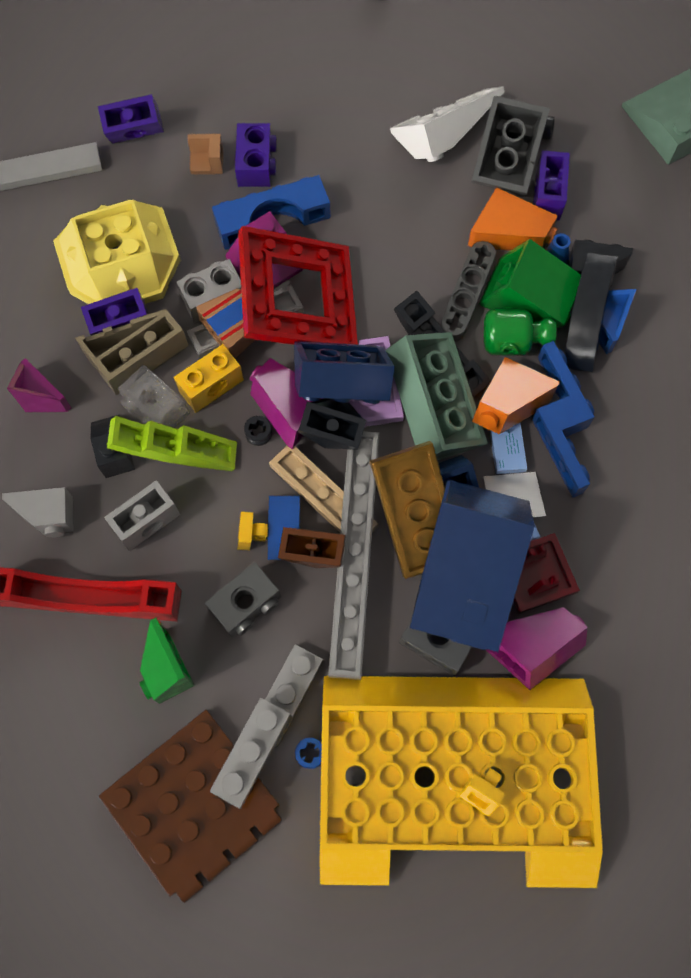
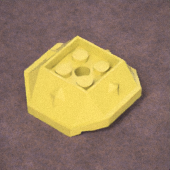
[53,200,181,304]

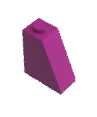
[250,358,323,449]
[486,607,588,690]

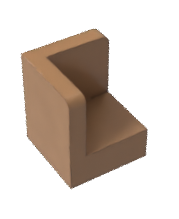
[188,134,224,174]

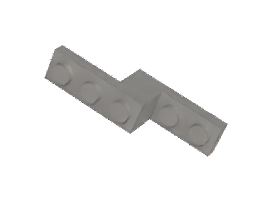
[209,644,324,809]

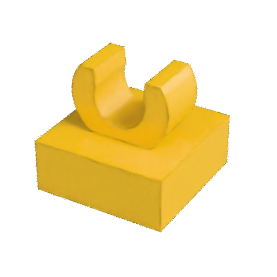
[237,511,268,551]
[459,768,505,816]

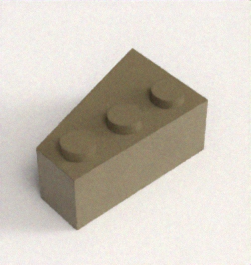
[75,309,188,396]

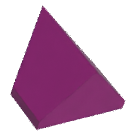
[7,358,71,412]

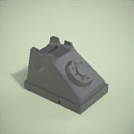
[471,95,550,196]

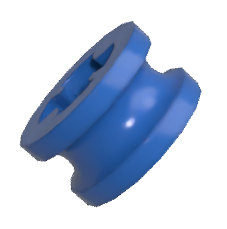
[295,737,322,769]

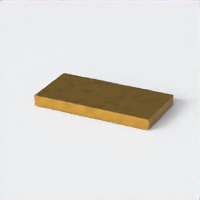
[370,441,445,579]

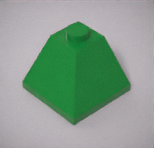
[139,617,195,704]

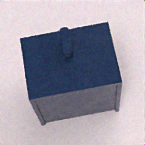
[410,480,535,652]

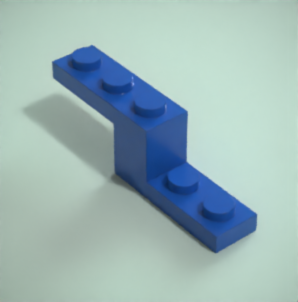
[532,341,594,498]

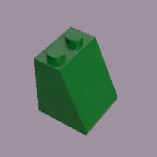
[479,239,581,328]

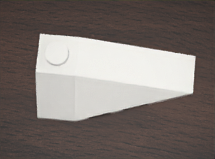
[390,87,504,162]

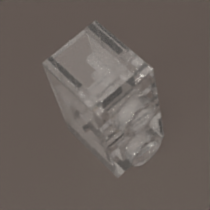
[117,364,190,428]

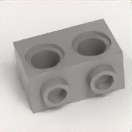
[176,259,241,323]

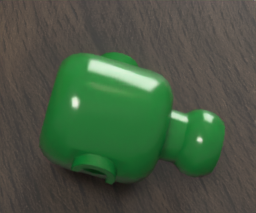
[484,307,557,356]

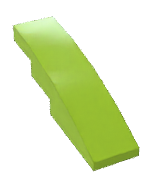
[107,416,237,471]

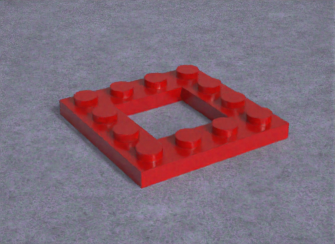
[238,226,358,345]

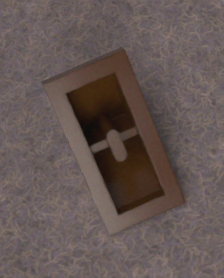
[278,527,346,568]

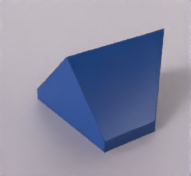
[598,289,637,354]

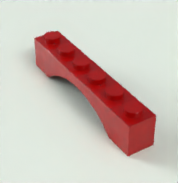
[0,567,182,622]

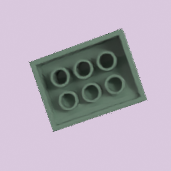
[621,68,691,165]

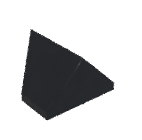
[298,398,367,450]

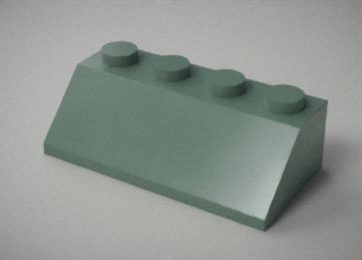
[385,332,488,460]

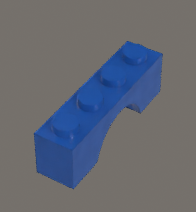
[212,175,330,250]

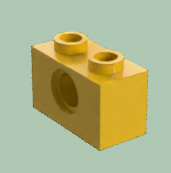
[174,344,244,413]

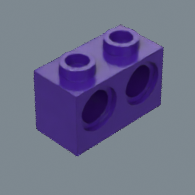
[235,123,277,187]

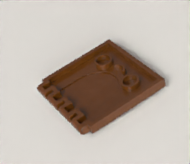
[99,710,282,903]

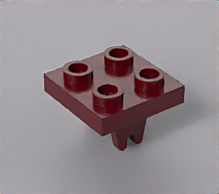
[513,533,580,614]

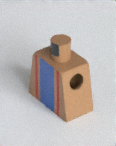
[196,288,256,358]

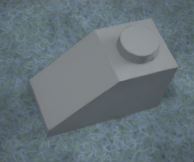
[2,487,74,538]

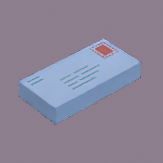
[490,422,527,474]

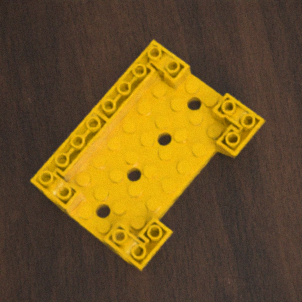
[320,676,603,888]

